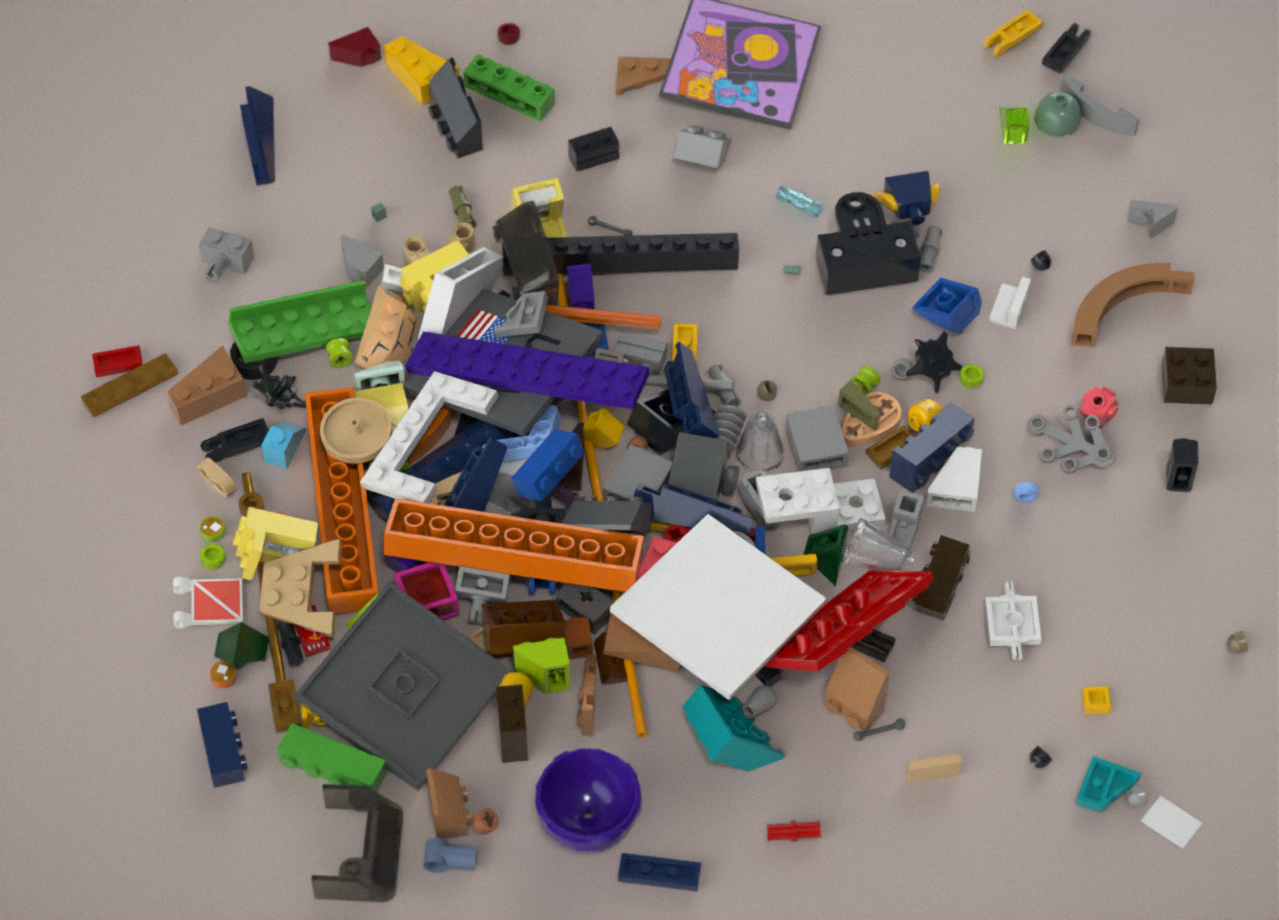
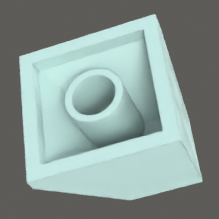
[354,360,406,396]

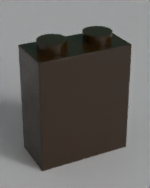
[496,684,528,763]

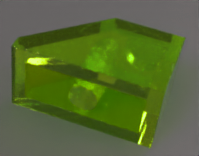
[1000,105,1030,144]

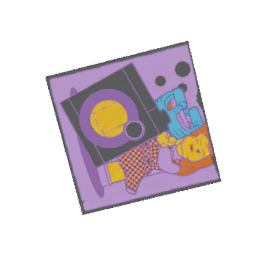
[659,0,821,130]

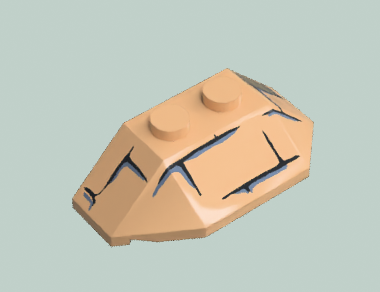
[355,285,419,369]

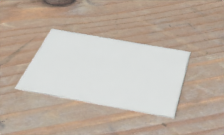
[1141,795,1203,849]

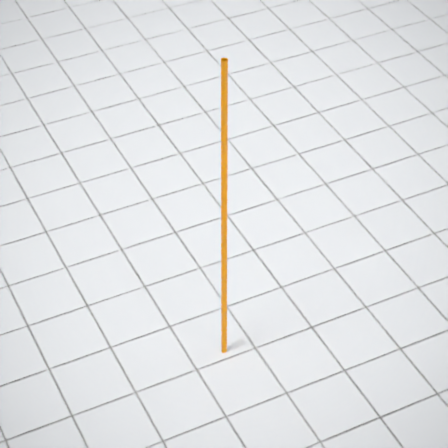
[553,274,647,737]

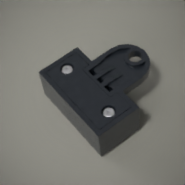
[816,192,921,295]

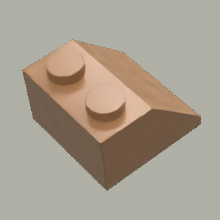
[426,768,472,839]

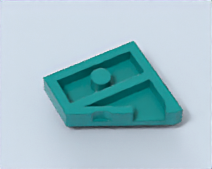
[1076,756,1141,813]

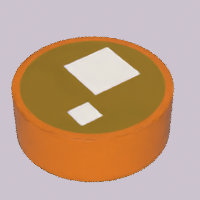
[210,661,237,688]

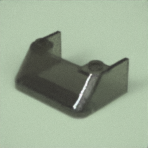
[492,200,559,306]
[311,784,404,902]

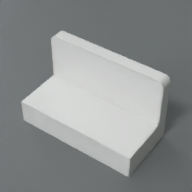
[989,277,1031,329]

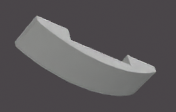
[1061,74,1139,136]

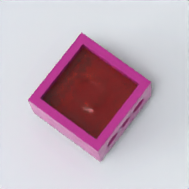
[394,562,459,620]

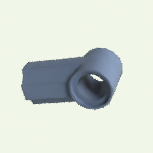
[423,838,478,873]

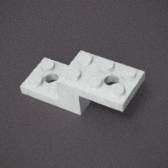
[756,468,886,534]

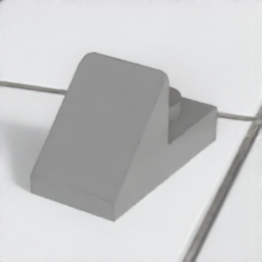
[1128,200,1178,238]

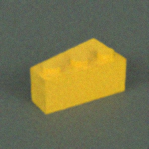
[384,36,459,105]

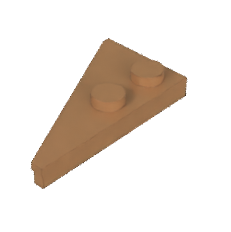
[616,57,671,95]
[578,654,597,736]

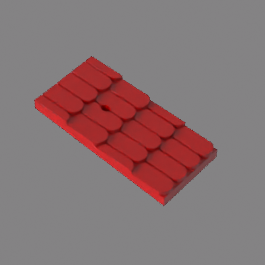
[763,570,933,671]

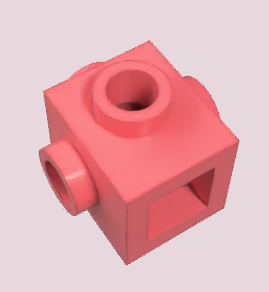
[1079,386,1119,428]

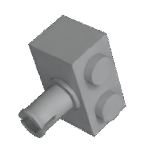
[199,227,254,280]
[455,566,510,625]

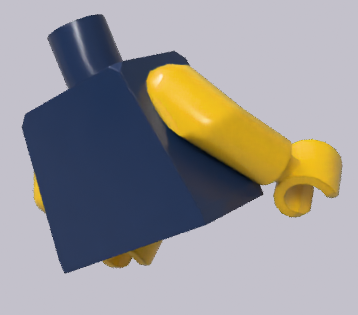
[868,171,941,225]

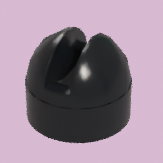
[1031,250,1052,271]
[1029,745,1053,769]

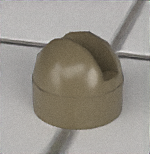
[757,380,777,401]
[1227,631,1248,653]

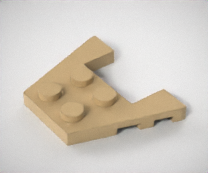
[259,539,342,637]

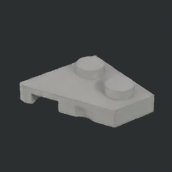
[494,291,548,338]

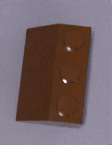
[481,600,566,656]

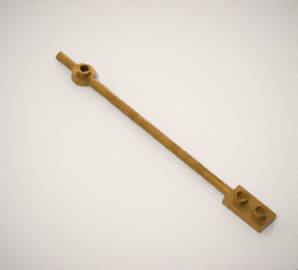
[238,472,302,733]

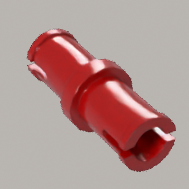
[767,820,821,842]

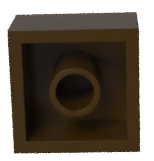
[1161,347,1217,405]

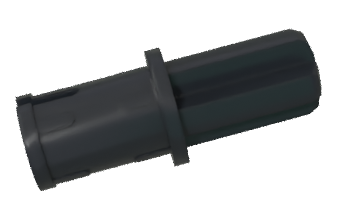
[277,621,304,666]

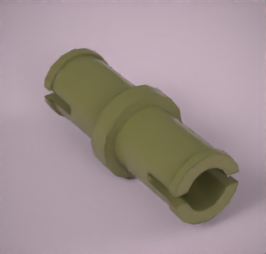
[448,185,477,229]

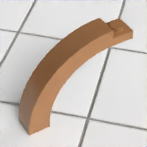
[1071,263,1194,347]

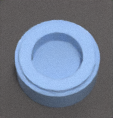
[1014,482,1039,502]

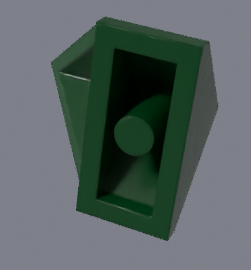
[803,524,848,587]
[214,622,269,666]

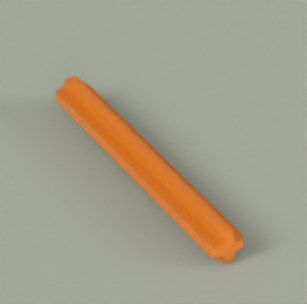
[545,305,661,330]

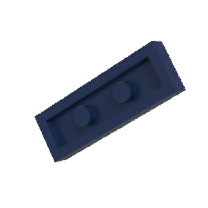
[618,853,701,891]

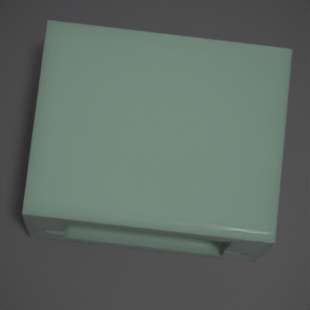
[371,202,387,222]

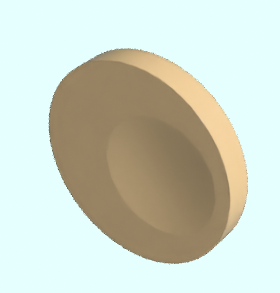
[320,397,393,463]

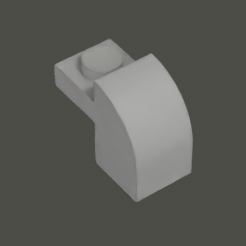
[886,489,924,551]

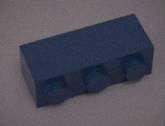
[197,702,248,788]

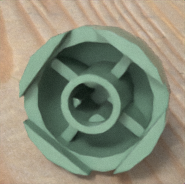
[1035,91,1081,137]

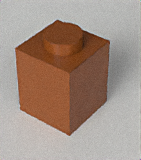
[565,617,593,660]

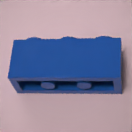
[511,429,585,501]

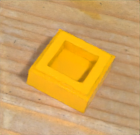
[1082,686,1111,714]

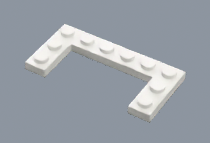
[360,371,499,503]

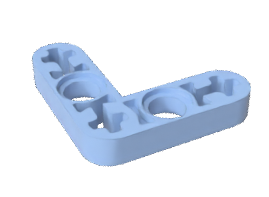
[482,405,561,462]

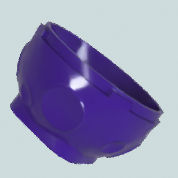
[535,748,642,852]

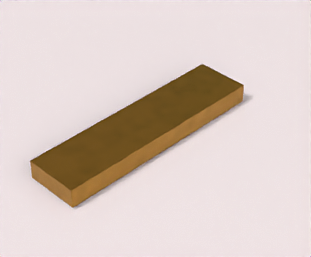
[81,353,178,417]

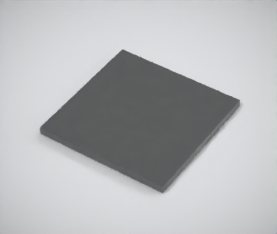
[294,581,512,791]

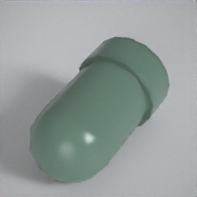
[783,264,801,275]

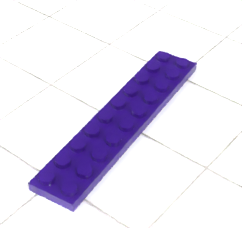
[405,331,650,410]

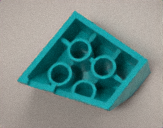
[682,685,786,771]

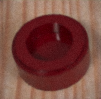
[498,23,520,45]

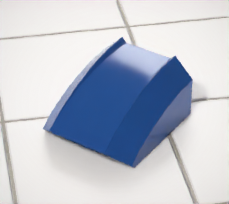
[912,277,982,333]

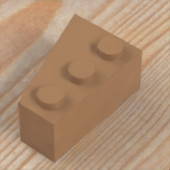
[167,345,247,425]

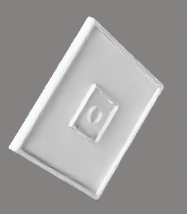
[610,514,827,700]

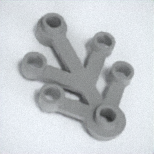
[1028,405,1116,474]

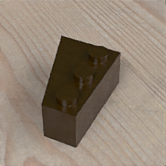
[912,535,971,620]

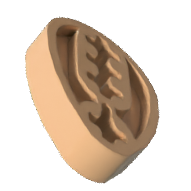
[841,392,901,447]

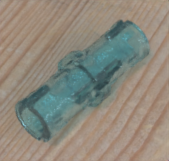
[776,185,823,217]

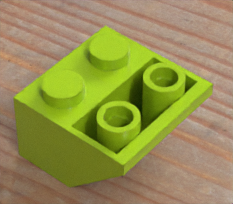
[513,638,571,694]

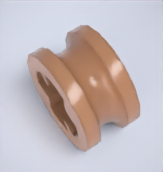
[472,808,498,835]

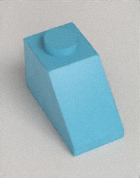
[261,421,306,469]

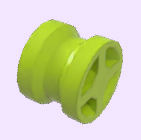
[326,338,353,368]
[850,365,881,395]

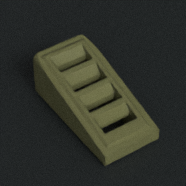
[838,380,880,431]

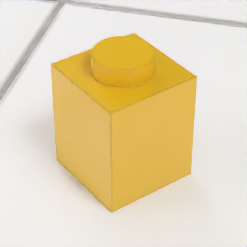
[584,409,625,450]

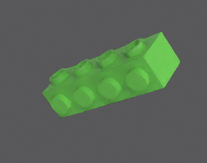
[463,54,555,121]

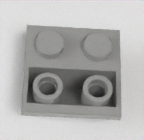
[673,125,732,168]

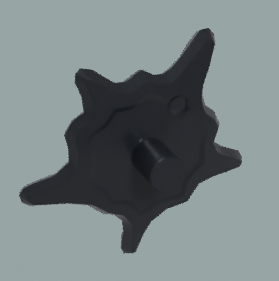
[906,332,962,393]
[253,364,306,410]

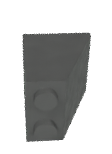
[668,432,728,500]

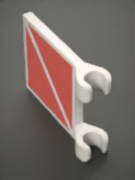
[173,577,243,629]

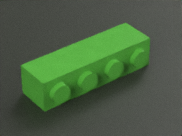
[277,723,387,798]

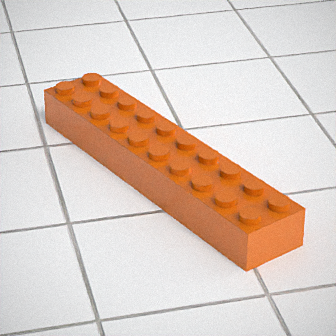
[305,387,378,614]
[384,498,644,592]

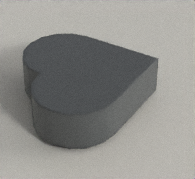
[722,465,739,496]

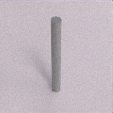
[645,375,735,391]

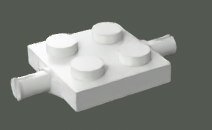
[985,581,1042,660]

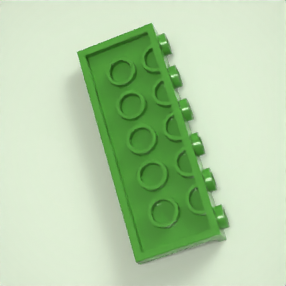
[228,280,372,363]

